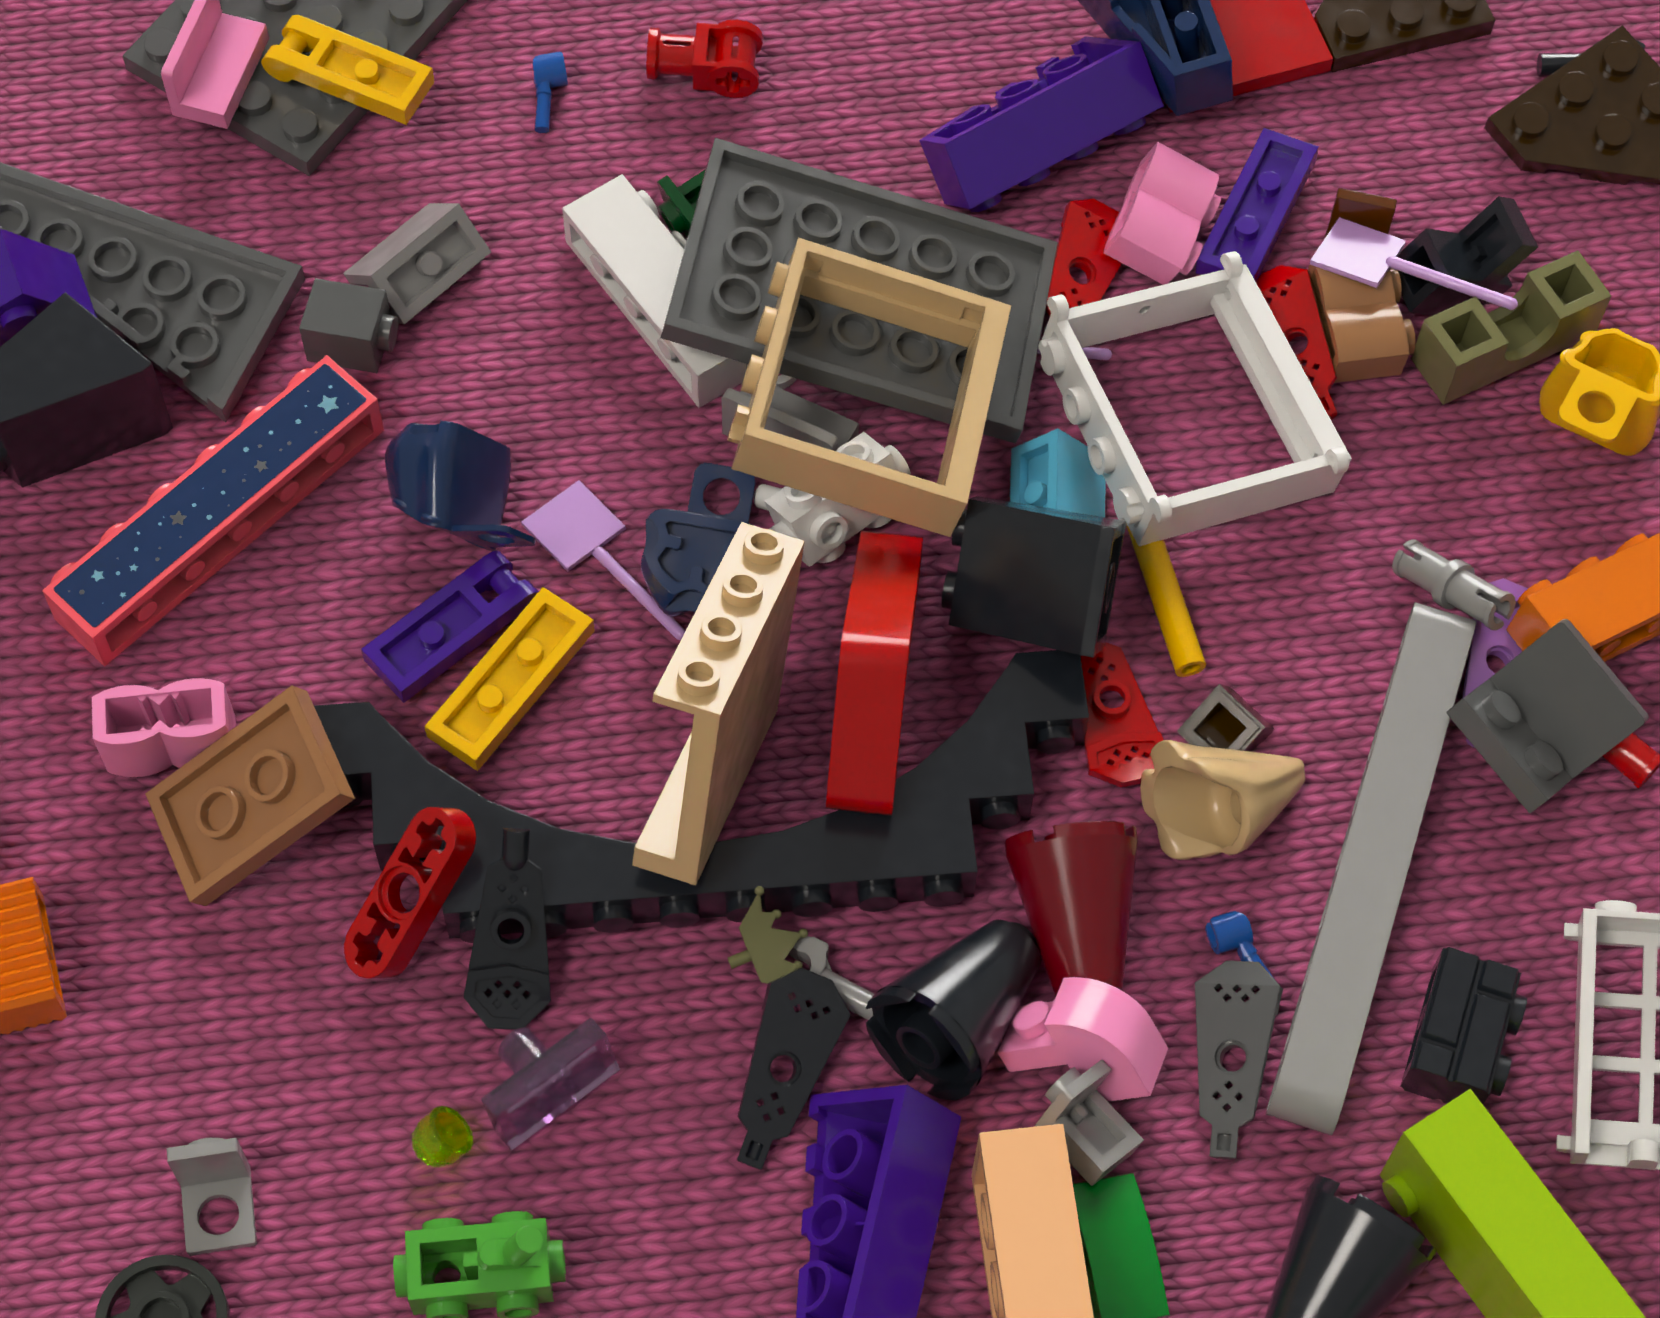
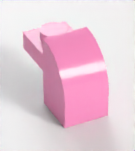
[998,977,1168,1101]

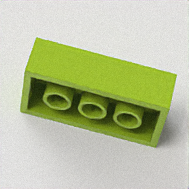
[1380,1089,1646,1318]

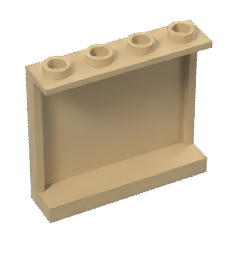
[632,522,805,885]

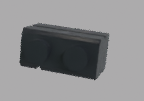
[1400,947,1527,1104]

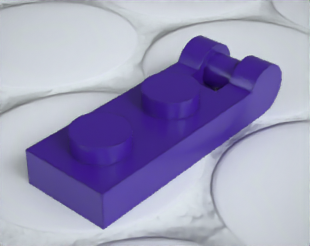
[361,550,539,703]

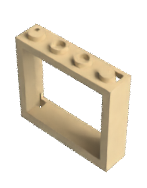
[727,237,1011,537]

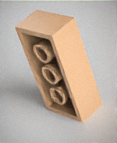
[971,1124,1094,1318]

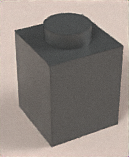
[299,278,398,373]

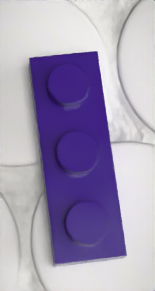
[1196,128,1319,282]

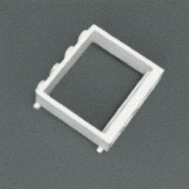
[1038,251,1352,546]

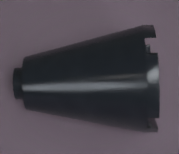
[866,919,1041,1101]
[1265,1175,1437,1318]

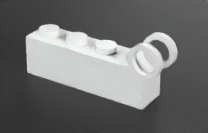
[562,174,796,408]

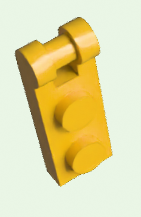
[261,15,435,125]

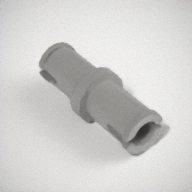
[1392,539,1516,630]

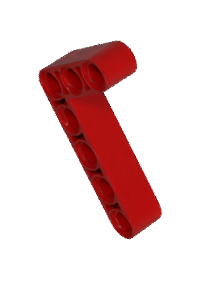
[826,530,923,816]

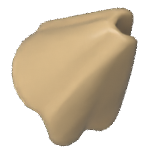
[1140,740,1305,860]

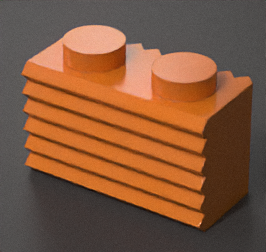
[0,877,67,1035]

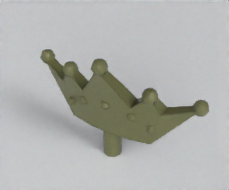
[727,886,808,984]

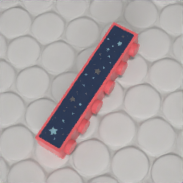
[42,355,384,667]

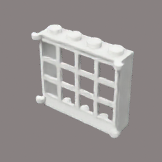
[1556,900,1660,1170]

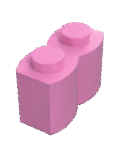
[1104,142,1221,285]
[92,678,236,777]

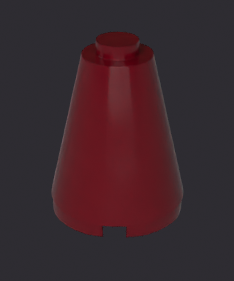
[1004,821,1138,997]

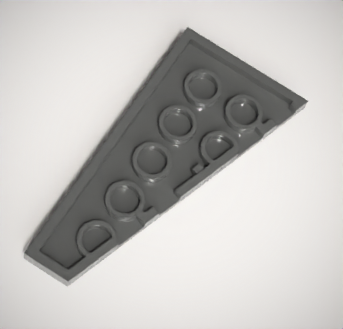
[0,162,305,422]

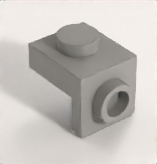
[1035,1060,1144,1186]

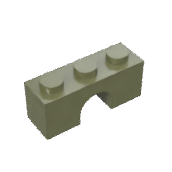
[1411,250,1612,405]

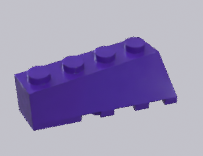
[919,36,1163,212]
[796,1085,961,1318]

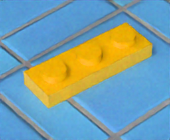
[424,587,595,771]

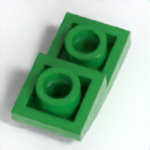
[1073,1173,1170,1318]

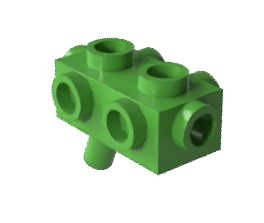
[393,1211,566,1318]

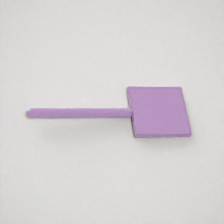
[1310,217,1518,310]
[521,480,685,640]

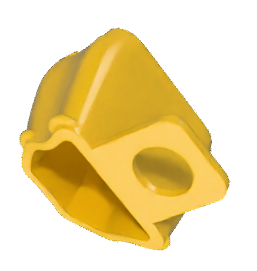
[1539,328,1660,456]

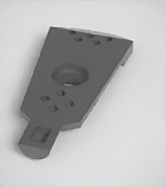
[1195,961,1283,1160]

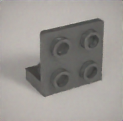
[1446,619,1649,813]

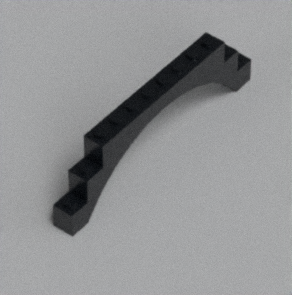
[314,650,1089,943]

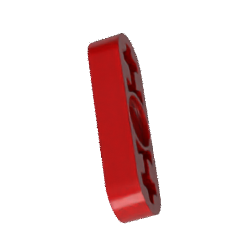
[344,807,476,978]

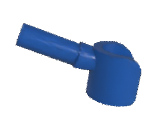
[533,52,568,133]
[1205,911,1274,978]

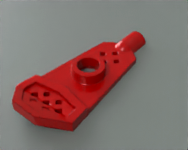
[1045,198,1122,317]
[1256,265,1338,420]
[1081,642,1164,788]

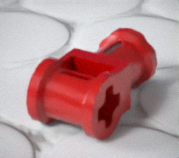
[646,19,763,98]

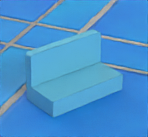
[1010,428,1106,517]

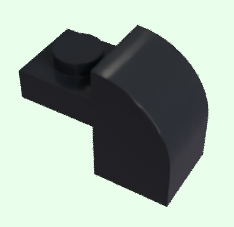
[1398,196,1538,316]

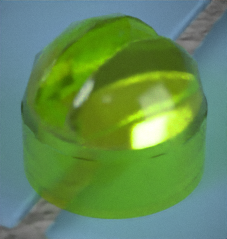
[412,1106,473,1168]

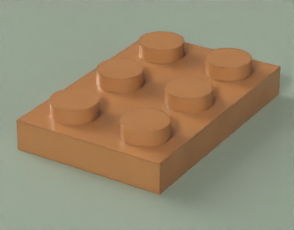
[145,685,355,906]

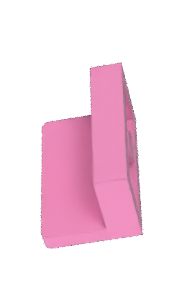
[161,0,269,129]

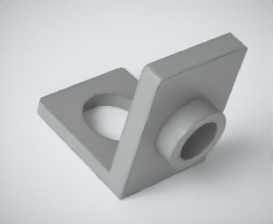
[167,1138,257,1256]

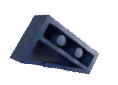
[1078,0,1233,116]

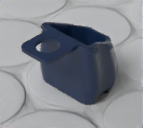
[385,420,536,551]
[641,463,756,616]

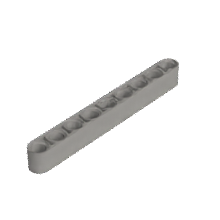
[1266,602,1476,1136]

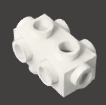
[754,431,911,567]

